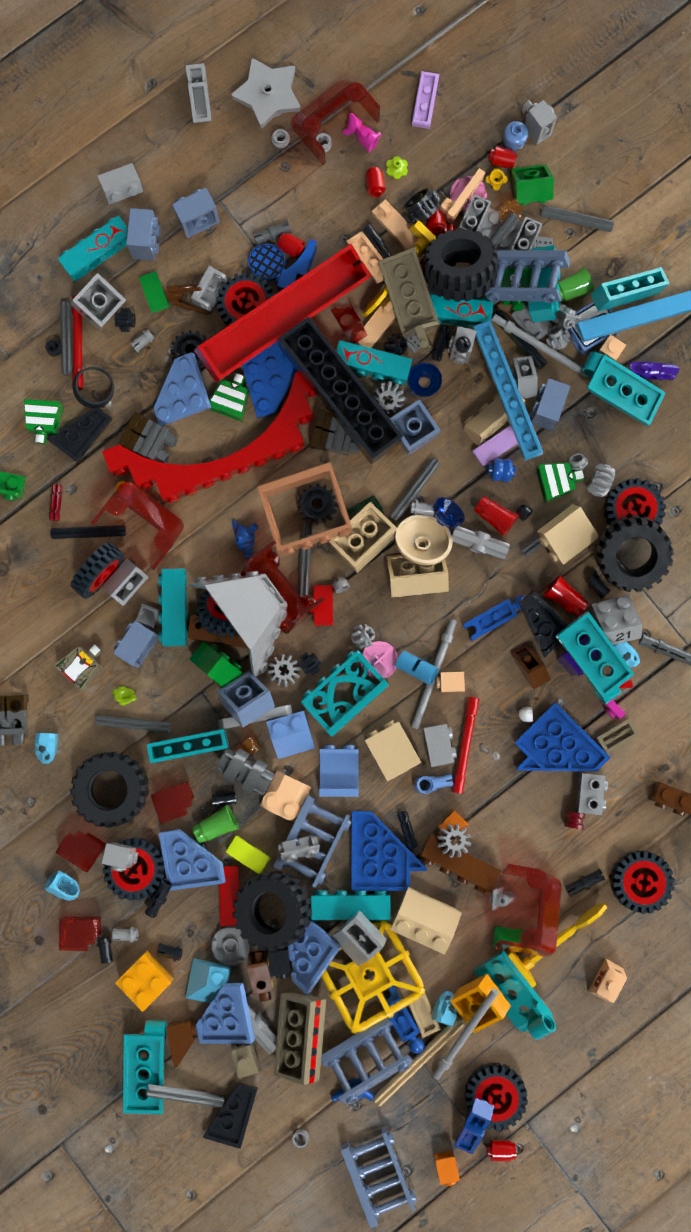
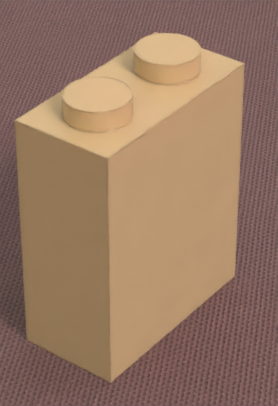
[537,504,599,565]
[365,720,422,782]

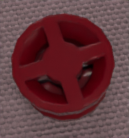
[564,811,586,830]

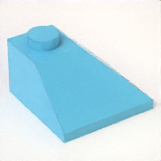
[185,958,232,1003]

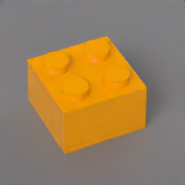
[115,951,174,1012]
[450,974,511,1033]

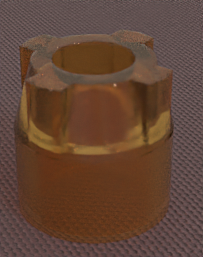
[240,735,261,756]

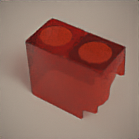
[330,301,368,344]
[151,781,194,824]
[55,831,106,873]
[59,916,101,951]

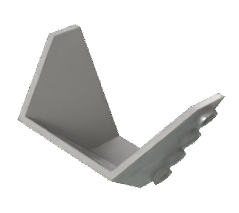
[188,571,288,677]

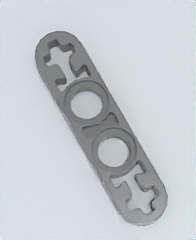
[217,705,293,730]

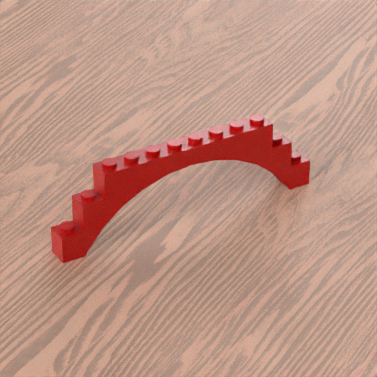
[102,372,317,504]

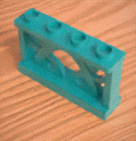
[301,650,389,737]

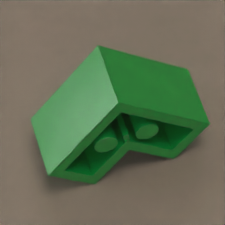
[189,641,244,687]

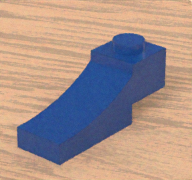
[275,239,317,292]
[454,1098,495,1154]

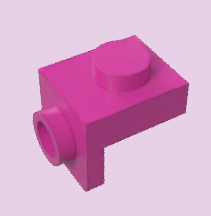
[600,700,626,719]

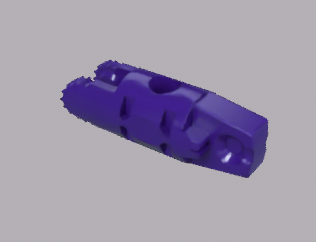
[629,361,680,380]

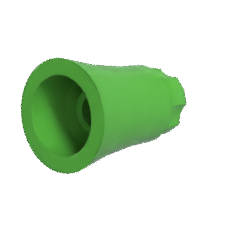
[557,267,594,303]
[192,805,239,843]

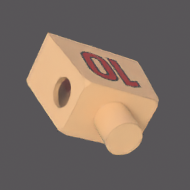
[588,958,627,1003]

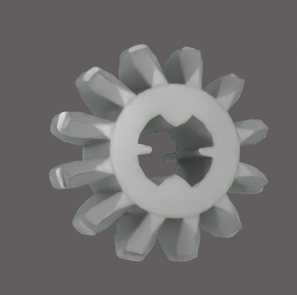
[373,381,406,414]
[587,463,615,497]
[268,654,301,687]
[437,824,471,858]

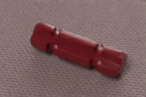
[49,484,63,522]

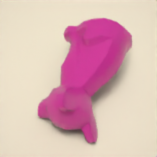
[342,113,382,153]

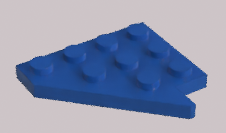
[242,341,298,419]
[514,702,610,771]
[351,811,427,891]

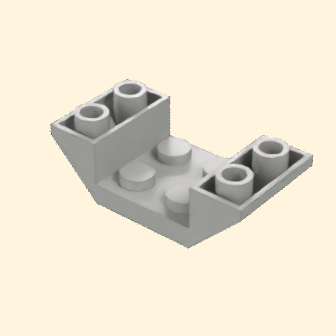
[459,194,543,250]

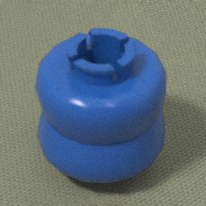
[487,458,516,482]

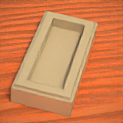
[409,993,441,1037]

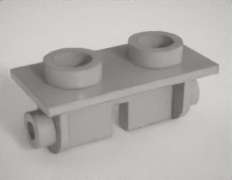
[551,303,581,329]
[278,835,320,862]
[489,886,516,910]

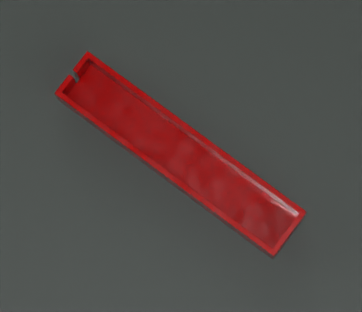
[194,244,372,382]

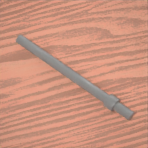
[492,314,589,379]
[411,619,457,729]
[433,988,499,1080]

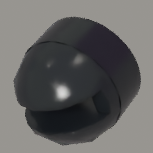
[455,336,471,353]
[45,340,61,357]
[516,505,533,522]

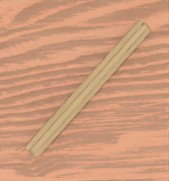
[373,1017,464,1106]

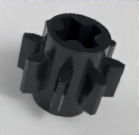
[114,308,136,332]
[384,333,408,356]
[298,652,322,675]

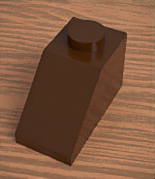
[510,643,550,689]
[166,1018,198,1067]

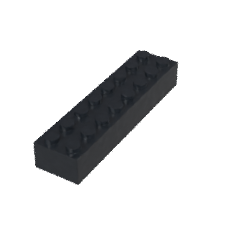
[278,316,403,465]

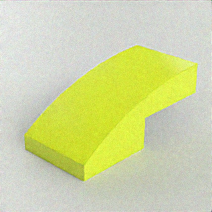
[226,836,271,874]

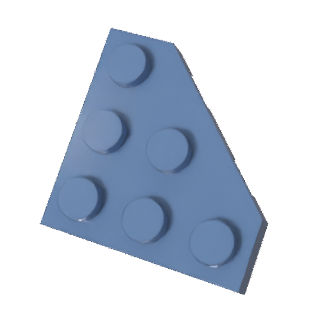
[154,353,211,427]
[159,829,226,891]
[288,917,341,994]
[196,983,255,1044]

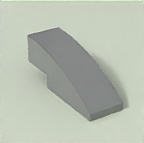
[186,63,212,123]

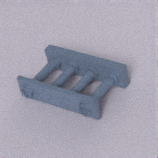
[485,250,570,303]
[273,795,352,888]
[321,1017,413,1104]
[341,1126,417,1228]

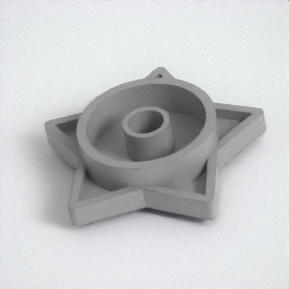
[232,59,301,128]

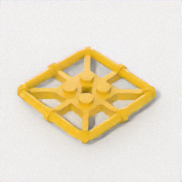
[321,920,426,1034]

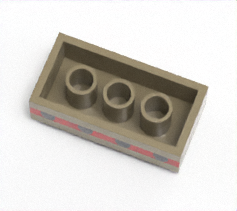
[274,991,326,1085]

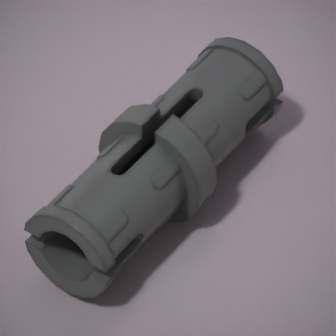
[253,220,292,245]

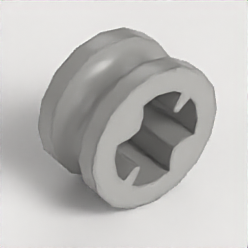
[315,133,332,153]

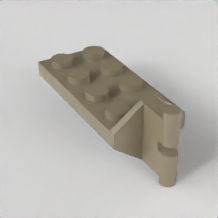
[379,248,440,352]

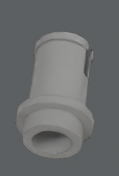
[130,329,154,352]
[410,500,435,517]
[112,927,138,943]

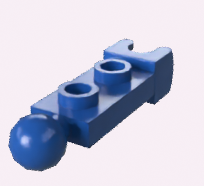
[462,595,525,642]
[376,985,424,1054]

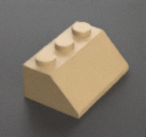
[463,394,525,446]
[329,502,397,573]
[387,555,449,597]
[390,887,462,955]

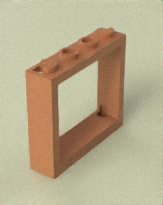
[258,462,353,556]

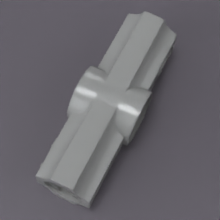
[452,525,510,560]
[248,1004,277,1055]

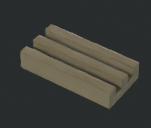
[595,718,640,754]

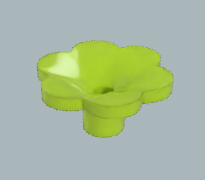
[386,156,408,180]
[112,686,136,706]

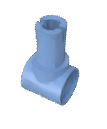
[413,774,453,794]

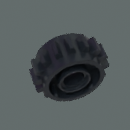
[402,188,441,224]
[170,330,206,370]
[297,483,338,526]

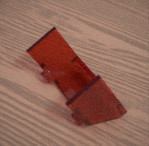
[292,80,380,165]
[91,482,184,570]
[241,540,324,634]
[495,864,562,957]

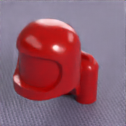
[425,209,455,235]

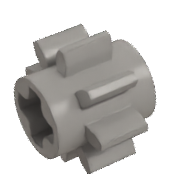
[546,326,570,350]
[351,624,375,649]

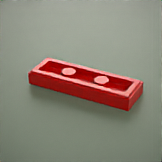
[219,865,239,926]

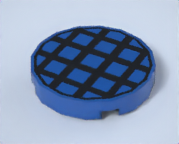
[248,244,285,282]

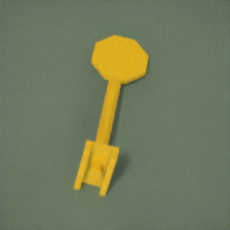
[362,220,436,317]
[505,902,607,988]

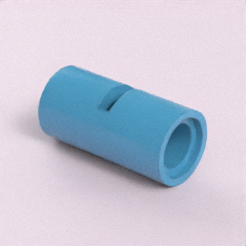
[395,650,439,685]

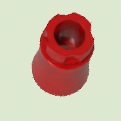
[474,496,519,537]
[543,575,588,617]

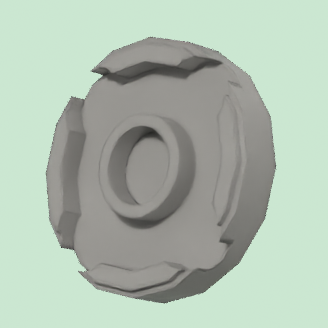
[211,926,251,966]

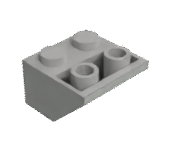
[331,910,387,966]

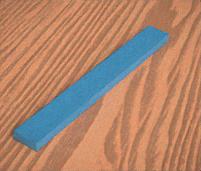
[576,291,691,342]
[472,320,543,461]

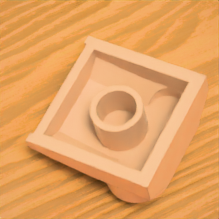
[260,771,311,822]

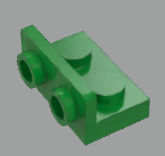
[0,471,27,501]

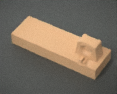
[440,168,485,223]
[372,199,418,250]
[347,231,385,284]
[354,297,396,348]

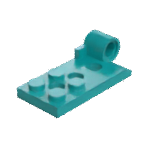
[582,352,666,426]
[556,611,635,705]
[473,950,556,1040]
[123,1020,167,1114]

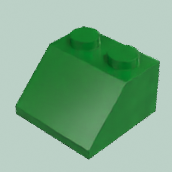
[510,164,554,205]

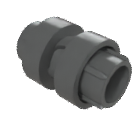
[216,748,275,795]

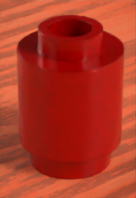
[488,146,517,169]
[365,167,386,198]
[277,233,306,259]
[486,1140,516,1162]

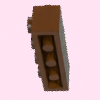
[187,612,248,649]
[649,782,691,816]
[419,834,501,894]

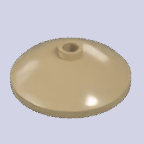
[395,515,453,565]

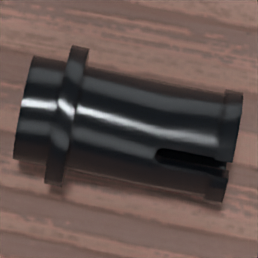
[586,574,610,599]
[212,792,237,808]
[96,937,113,964]
[156,943,183,962]

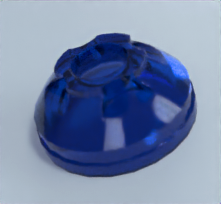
[408,362,442,397]
[433,497,465,527]

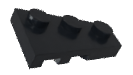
[47,406,113,463]
[519,590,568,657]
[202,1082,258,1149]

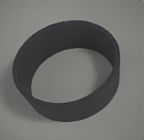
[72,366,114,408]

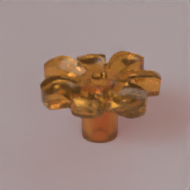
[499,199,523,221]

